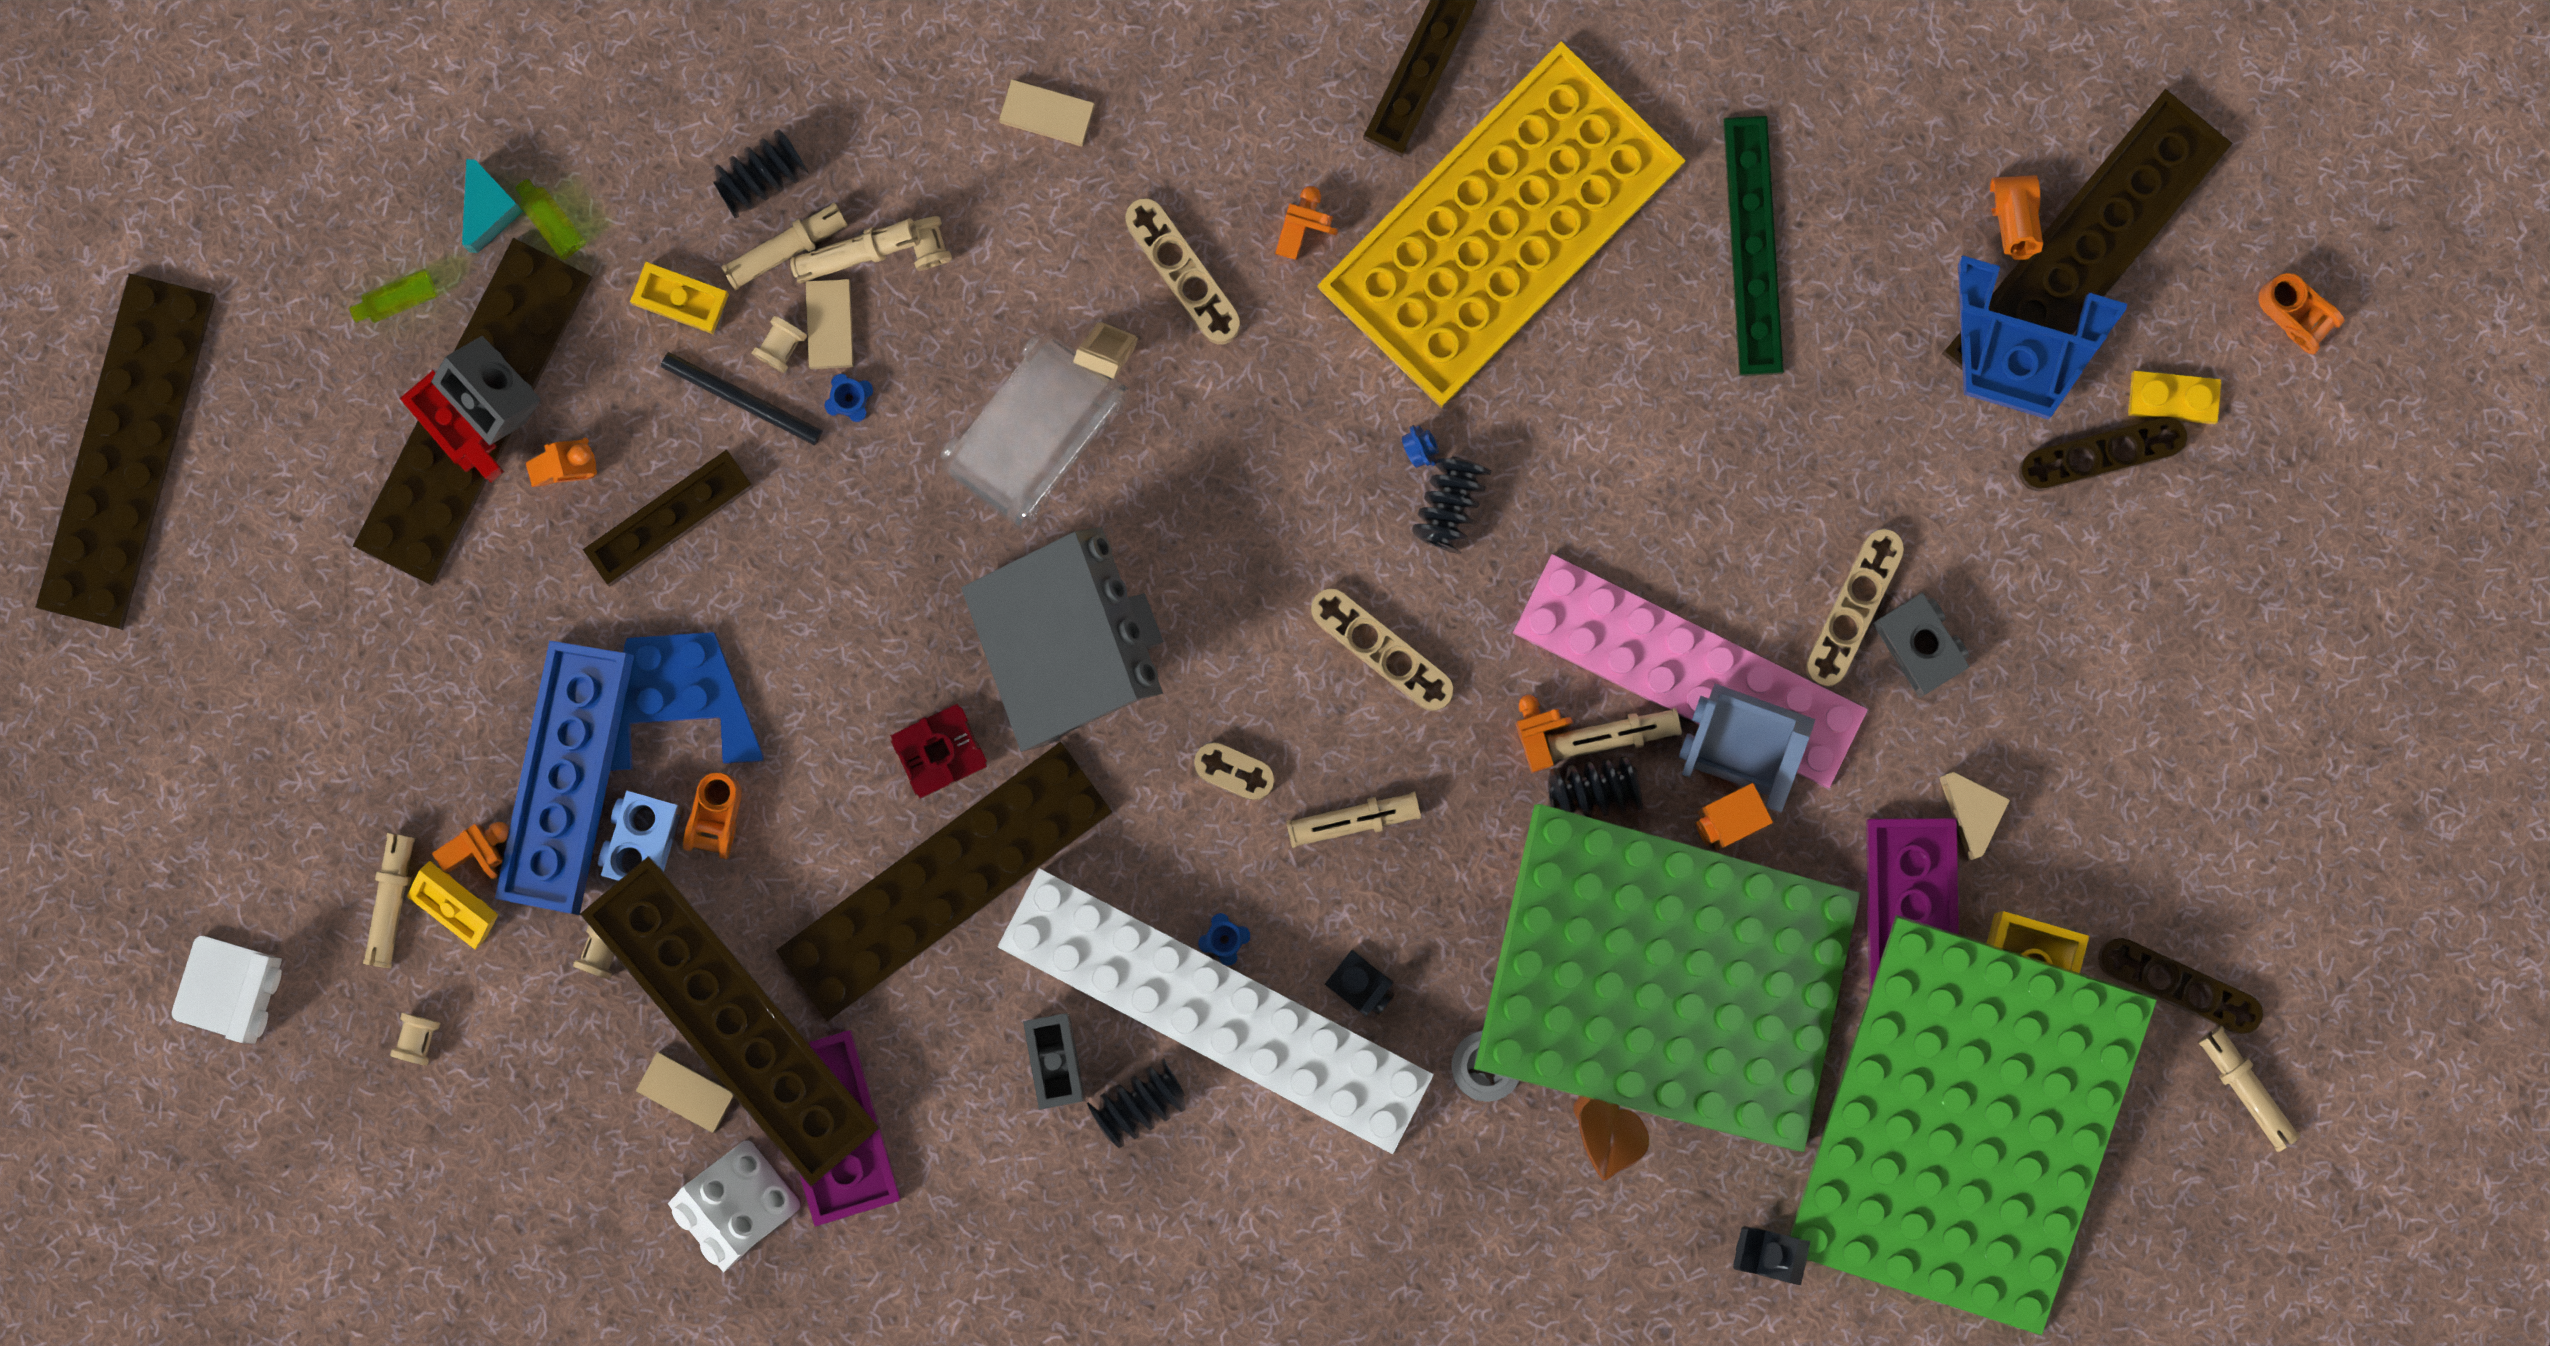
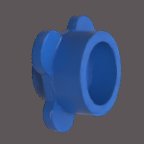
[824,374,873,422]
[1402,425,1439,468]
[1198,913,1250,966]

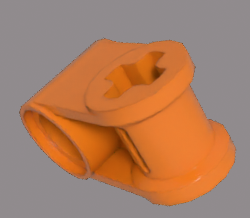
[2258,273,2345,355]
[683,773,742,860]

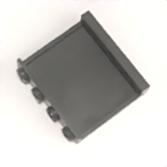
[961,527,1163,752]

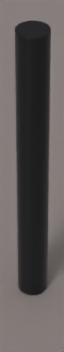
[661,352,823,446]

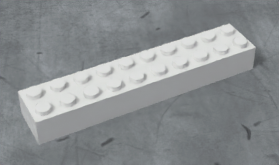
[997,868,1434,1154]

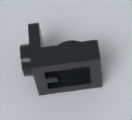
[1324,950,1395,1017]
[1733,1226,1811,1285]

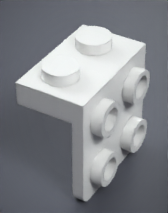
[172,936,282,1044]
[668,1141,800,1273]

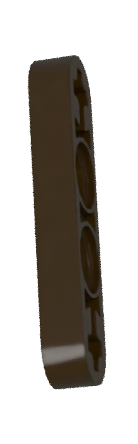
[2018,417,2187,491]
[2098,938,2263,1034]

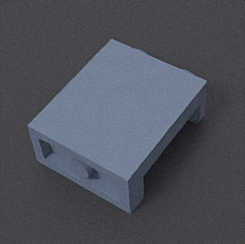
[1678,683,1816,813]

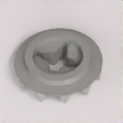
[1452,1031,1519,1102]

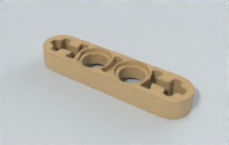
[1125,199,1240,344]
[1806,529,1904,687]
[1311,589,1453,711]

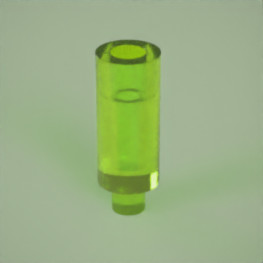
[515,179,587,260]
[349,268,439,323]

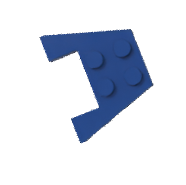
[1958,255,2127,420]
[610,632,764,771]

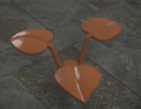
[1573,1096,1650,1181]

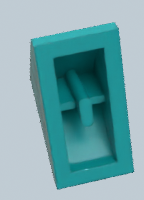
[462,159,524,253]

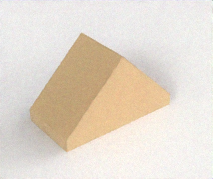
[1939,772,2010,861]

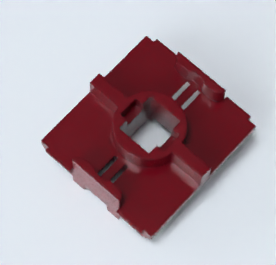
[890,703,987,799]

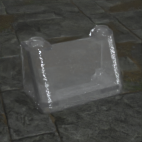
[940,332,1132,535]

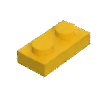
[630,262,729,335]
[2128,371,2221,424]
[407,861,499,950]

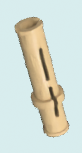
[721,202,849,291]
[790,218,920,284]
[1546,708,1682,762]
[1286,791,1421,848]
[363,833,416,968]
[2198,1026,2301,1152]

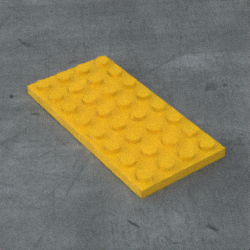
[1317,41,1686,409]

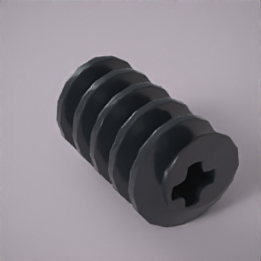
[713,129,809,219]
[1412,457,1492,554]
[1548,756,1643,818]
[1087,1058,1186,1148]

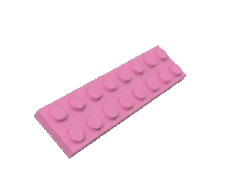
[1513,554,1868,789]

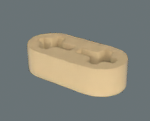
[1194,743,1274,801]

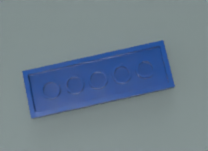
[495,640,634,915]

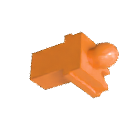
[1275,186,1339,260]
[525,437,597,487]
[1516,694,1573,774]
[432,821,509,879]

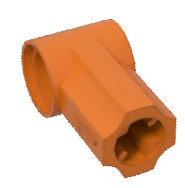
[1990,175,2043,260]

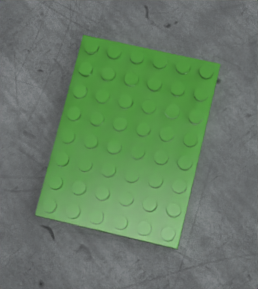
[1474,804,1860,1152]
[1789,915,2157,1336]

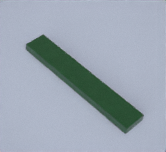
[1723,116,1784,376]

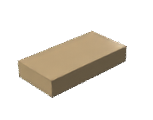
[999,79,1095,147]
[806,279,854,369]
[1073,322,1138,379]
[636,1052,734,1133]

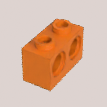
[1695,783,1773,851]

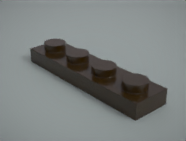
[1363,0,1478,158]
[582,449,753,587]

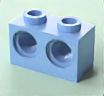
[598,790,683,881]

